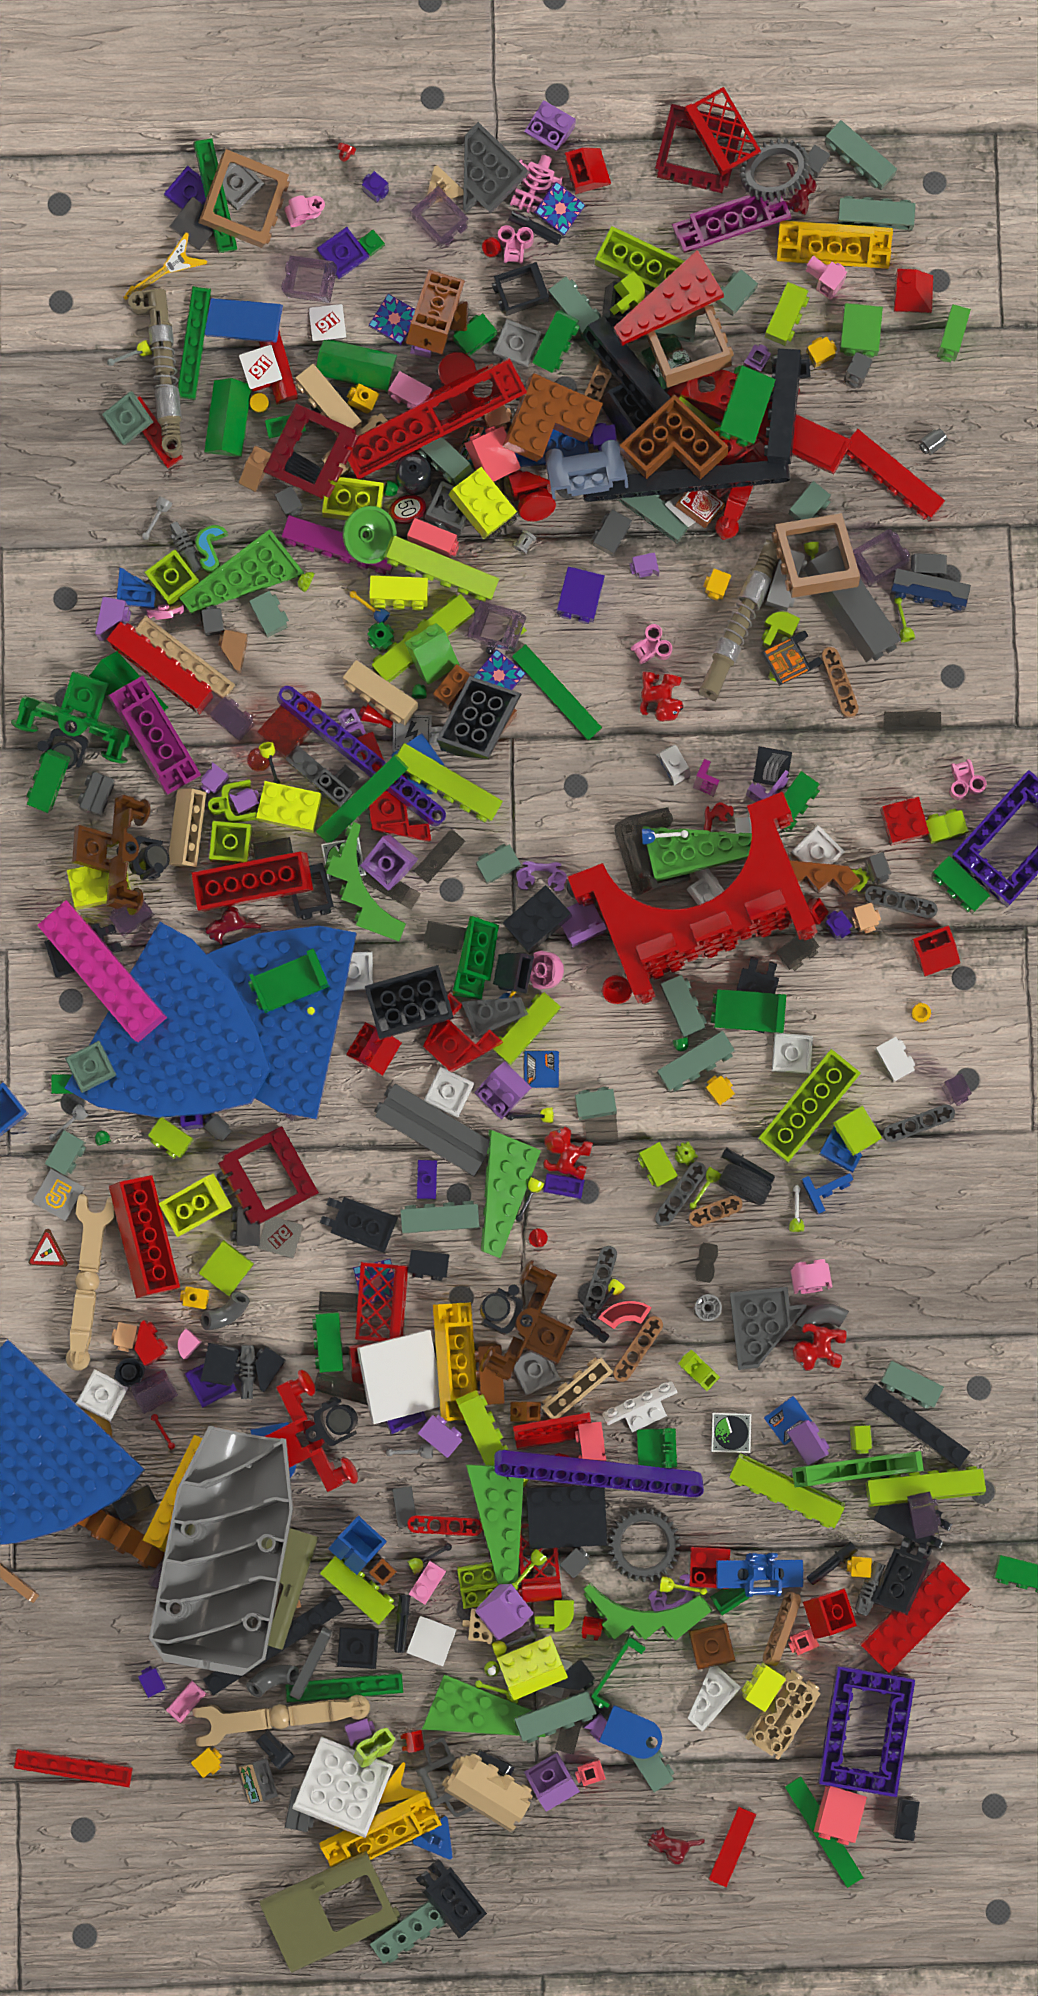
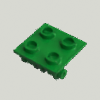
[637,1428,677,1468]

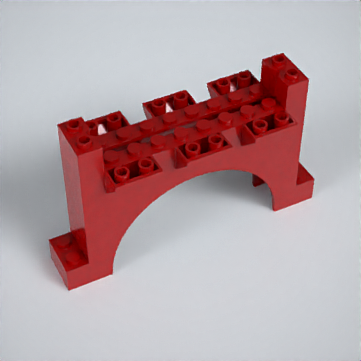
[567,791,817,1004]

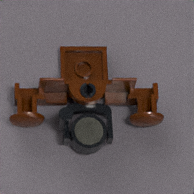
[72,795,170,915]
[479,1260,574,1381]

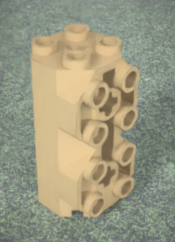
[745,1670,821,1760]
[442,1753,533,1832]

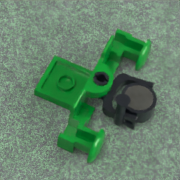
[11,671,131,770]

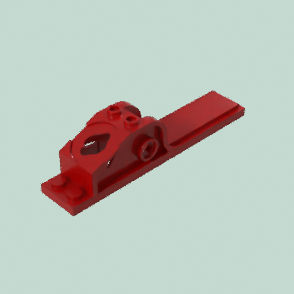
[347,358,527,479]
[667,362,852,475]

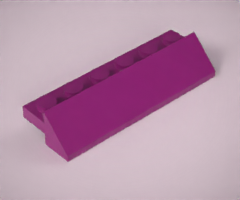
[672,195,791,253]
[108,676,201,795]

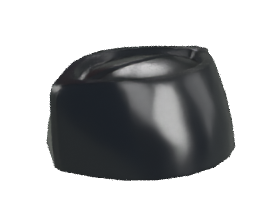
[114,1358,146,1387]

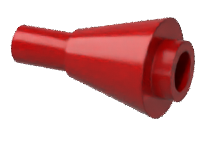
[358,704,393,729]

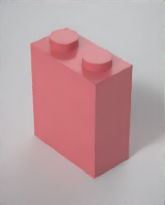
[464,425,521,482]
[407,518,459,558]
[814,1786,867,1846]

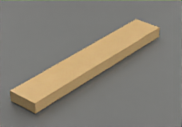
[135,615,235,700]

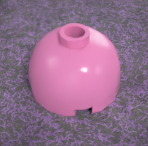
[530,951,564,989]

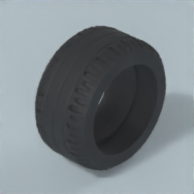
[719,1164,772,1205]

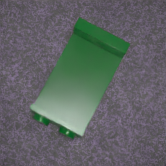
[714,365,776,447]
[248,949,330,1013]
[711,989,787,1033]
[591,1635,646,1708]

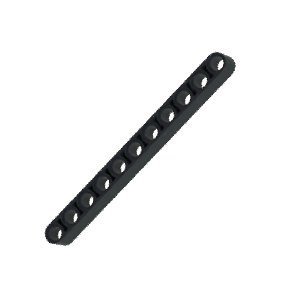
[583,461,790,502]

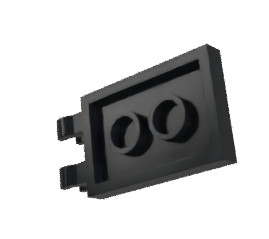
[44,923,123,978]
[736,957,779,1034]
[320,1197,398,1253]
[873,1501,953,1548]
[872,1537,932,1615]
[415,1859,487,1938]

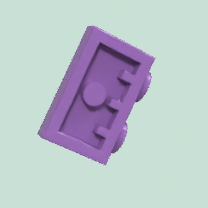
[746,770,789,802]
[562,903,607,948]

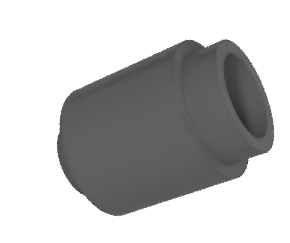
[919,428,948,455]
[204,1114,232,1142]

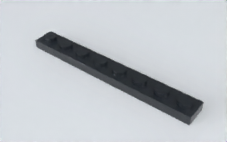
[203,1594,345,1695]

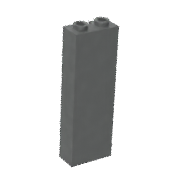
[803,546,901,662]
[374,1084,490,1177]

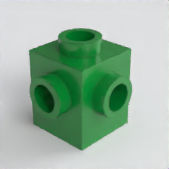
[367,622,395,652]

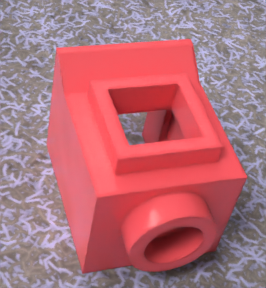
[787,1627,819,1655]
[575,1759,606,1786]

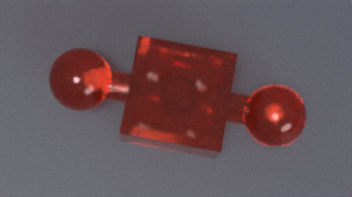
[247,691,322,772]

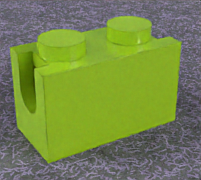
[148,1118,194,1159]
[638,1142,678,1188]

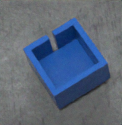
[0,1082,29,1137]
[328,1515,387,1575]

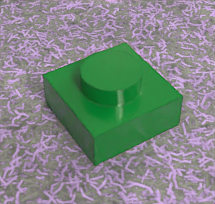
[358,229,385,257]

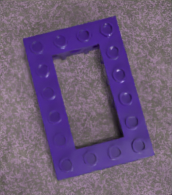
[950,770,1038,908]
[818,1665,915,1797]

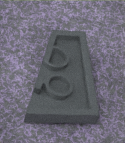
[461,997,528,1037]

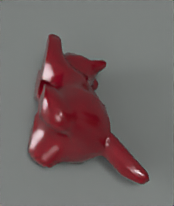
[785,162,817,215]
[205,907,261,944]
[647,1827,705,1865]

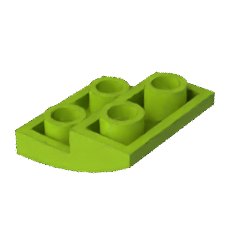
[833,1105,882,1156]
[199,1240,255,1296]
[457,1562,499,1609]

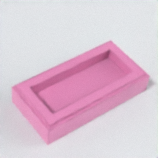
[166,1680,206,1723]

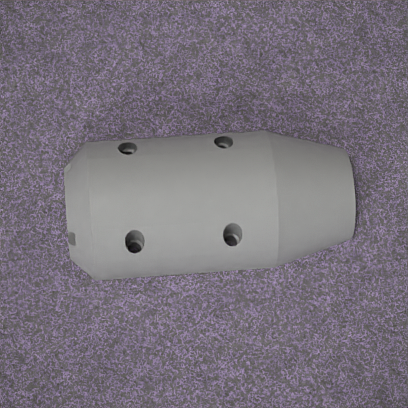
[149,1426,293,1676]

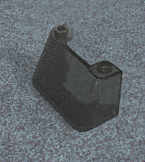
[614,807,691,896]

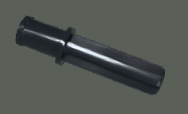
[508,210,562,245]
[720,1147,775,1184]
[807,1541,858,1585]
[394,1594,411,1653]

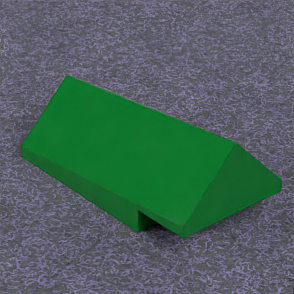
[316,339,397,392]
[204,378,251,457]
[89,651,169,712]
[453,916,499,1000]

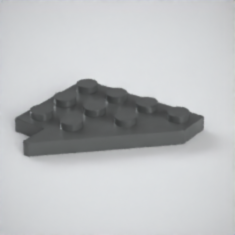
[463,122,530,214]
[730,1287,806,1370]

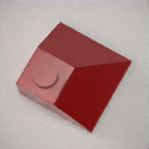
[894,269,933,313]
[508,470,551,502]

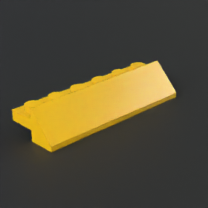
[777,221,893,269]
[433,1302,478,1421]
[142,1435,203,1552]
[319,1791,442,1867]

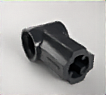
[256,1729,295,1770]

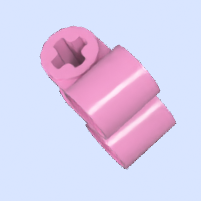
[284,196,325,227]
[498,225,534,265]
[630,624,672,665]
[949,759,987,800]

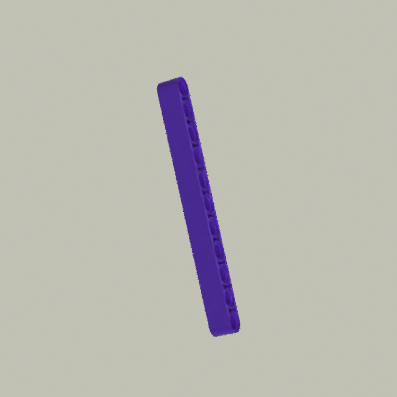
[277,686,446,827]
[494,1450,704,1497]

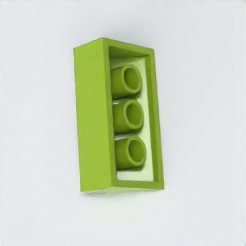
[320,1556,395,1625]

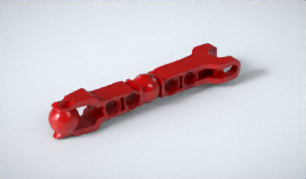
[715,377,800,540]

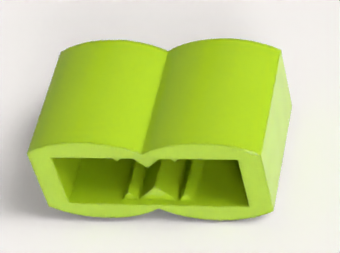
[926,808,969,844]
[850,1425,872,1454]
[353,1728,395,1768]

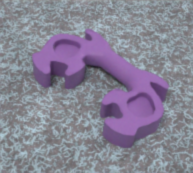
[516,861,567,892]
[648,1574,698,1611]

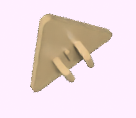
[425,166,464,205]

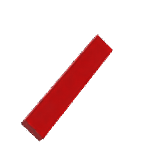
[14,1748,133,1788]

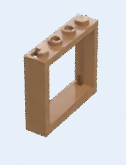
[646,304,734,388]

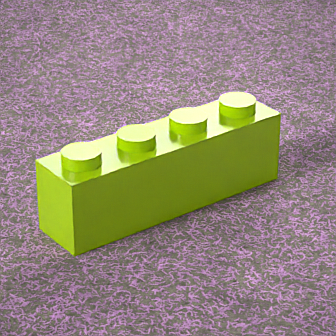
[493,992,561,1066]
[456,1390,509,1466]

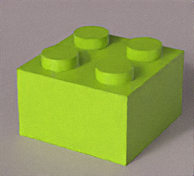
[145,549,199,606]
[209,821,252,864]

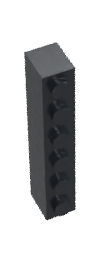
[581,316,670,418]
[764,348,802,464]
[863,1383,970,1468]

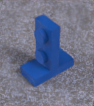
[801,1173,854,1215]

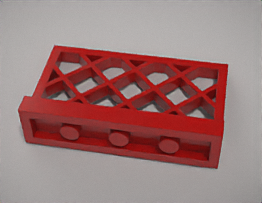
[684,87,761,176]
[355,1262,409,1342]
[513,1412,591,1450]

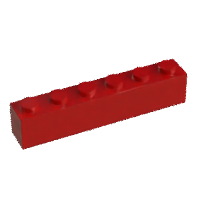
[845,429,946,521]

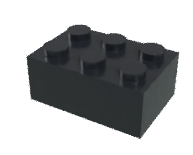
[502,885,572,954]

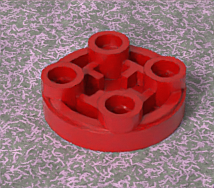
[438,352,476,385]
[518,488,556,522]

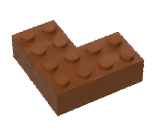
[503,373,603,462]
[620,395,728,480]

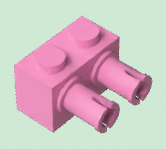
[806,256,847,300]

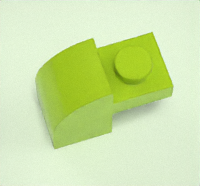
[610,271,645,315]
[761,611,801,649]
[678,1350,720,1391]
[535,1600,574,1632]

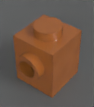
[510,1402,541,1421]

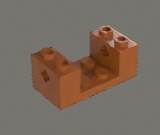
[406,270,465,354]
[433,664,517,735]

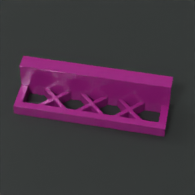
[693,759,720,797]

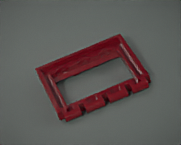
[655,104,743,194]
[263,403,360,499]
[218,1126,319,1225]

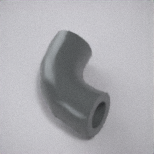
[201,1292,250,1330]
[796,1304,849,1334]
[246,1664,299,1697]

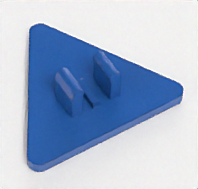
[413,1816,453,1860]

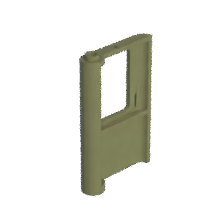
[266,1528,319,1650]
[259,1851,401,1973]

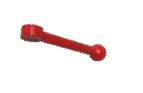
[151,1414,175,1450]

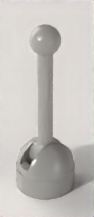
[142,496,173,540]
[49,1104,89,1142]
[386,1443,433,1459]

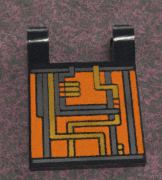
[761,630,823,686]

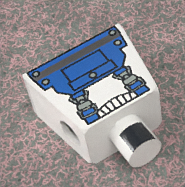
[656,745,690,786]

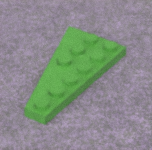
[179,529,304,614]
[643,826,752,881]
[481,1130,541,1258]
[466,1464,524,1584]
[422,1674,546,1737]

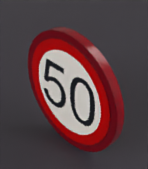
[389,495,426,524]

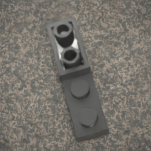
[286,745,353,807]

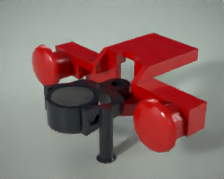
[264,1370,358,1492]

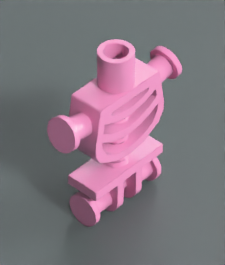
[510,155,563,217]

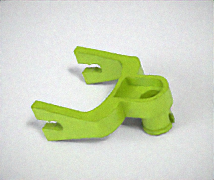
[208,779,257,823]

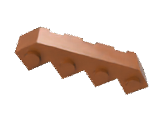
[790,860,860,896]
[73,1509,165,1569]

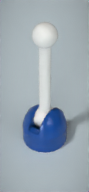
[642,829,688,844]

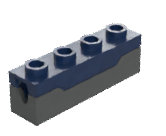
[890,569,971,612]

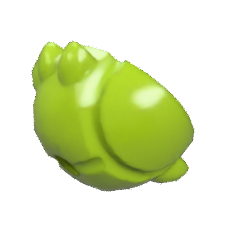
[297,572,315,592]
[852,868,870,892]
[675,1142,698,1166]

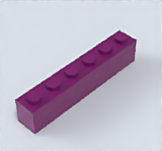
[282,516,393,576]

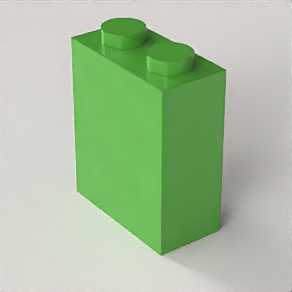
[840,303,883,358]
[937,304,971,363]
[405,623,460,685]

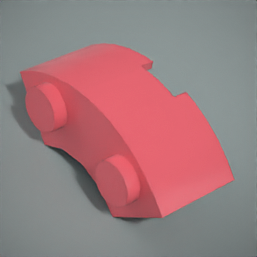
[598,1301,652,1329]
[575,1421,607,1461]

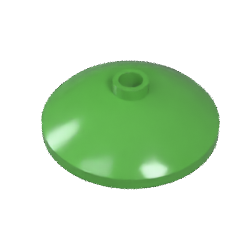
[343,506,397,564]

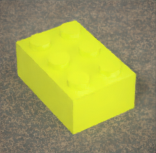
[448,467,517,539]
[322,477,384,520]
[370,576,429,611]
[256,781,322,833]
[67,866,131,910]
[159,1173,232,1237]
[497,1635,568,1700]
[741,1662,786,1712]

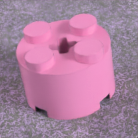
[790,1259,832,1294]

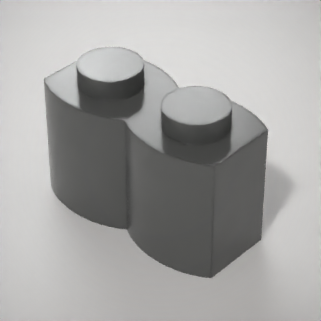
[864,852,892,885]

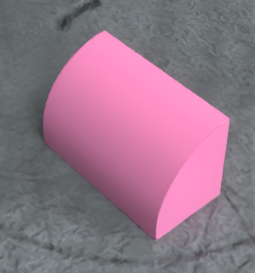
[178,1329,203,1360]

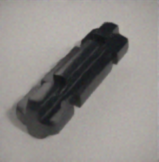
[575,1314,610,1343]

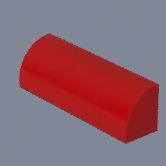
[259,331,298,405]

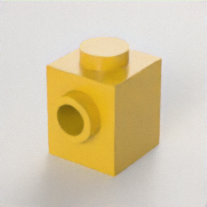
[806,337,837,368]
[347,384,379,414]
[703,569,731,600]
[705,1076,735,1106]
[180,1286,210,1310]
[846,1556,872,1578]
[191,1746,222,1778]

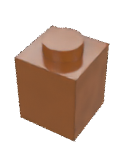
[369,1558,397,1586]

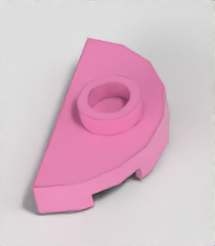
[146,604,185,620]

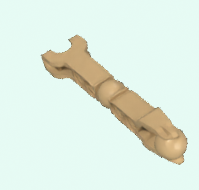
[66,1194,116,1371]
[192,1695,370,1747]

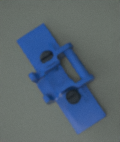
[716,1553,803,1597]

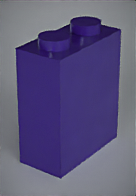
[557,566,605,624]

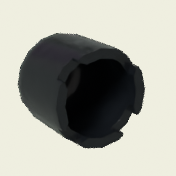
[395,453,433,495]

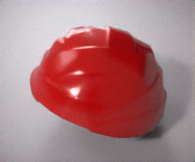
[601,975,632,1004]

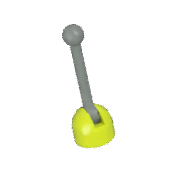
[107,340,152,366]
[491,1631,538,1658]

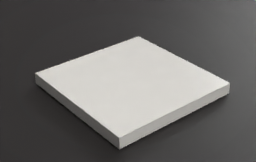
[357,1330,440,1424]
[292,1737,394,1838]

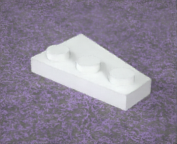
[688,1666,741,1732]

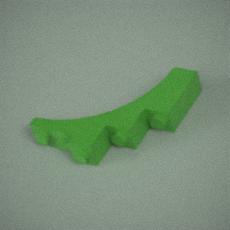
[324,822,406,942]
[792,1451,924,1488]
[584,1582,712,1641]

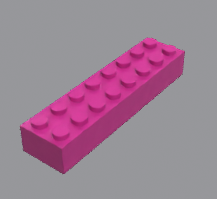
[37,900,167,1042]

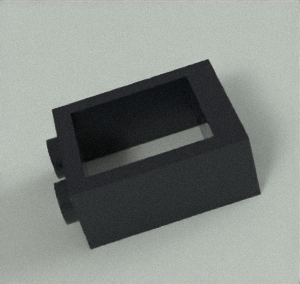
[492,262,549,316]
[292,863,335,920]

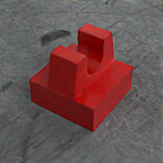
[581,1616,603,1641]
[400,1730,424,1753]

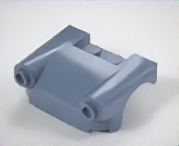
[545,440,628,499]

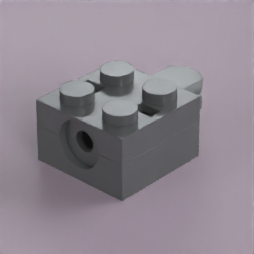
[425,481,468,536]

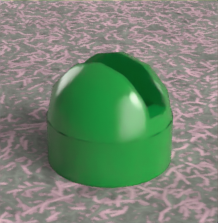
[384,480,399,496]
[412,684,427,699]
[673,1037,689,1052]
[95,1130,111,1146]

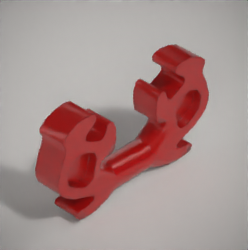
[704,802,734,832]

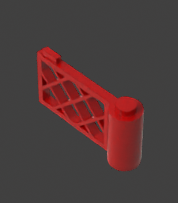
[518,1524,562,1603]

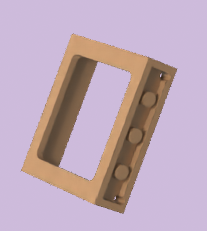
[198,149,290,248]
[772,513,860,598]

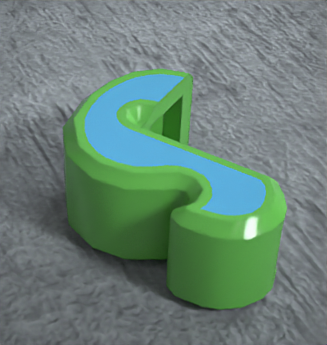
[195,525,228,573]

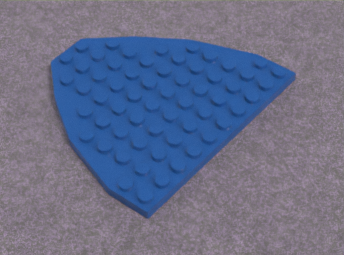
[65,922,271,1118]
[207,925,357,1120]
[0,1339,145,1545]

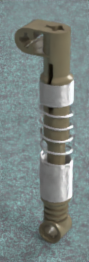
[128,289,183,458]
[698,539,779,702]

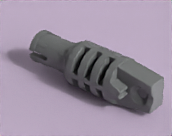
[170,521,202,572]
[239,1345,256,1399]
[855,1561,886,1616]

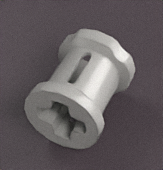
[512,529,536,554]

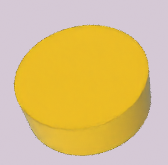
[250,393,269,413]
[911,1003,931,1023]

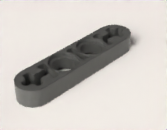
[864,886,938,919]
[883,1104,955,1142]
[655,1162,706,1226]
[583,1246,617,1318]
[290,1627,333,1700]

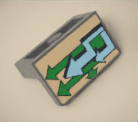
[238,1758,278,1804]

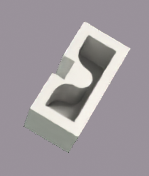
[874,1037,915,1082]

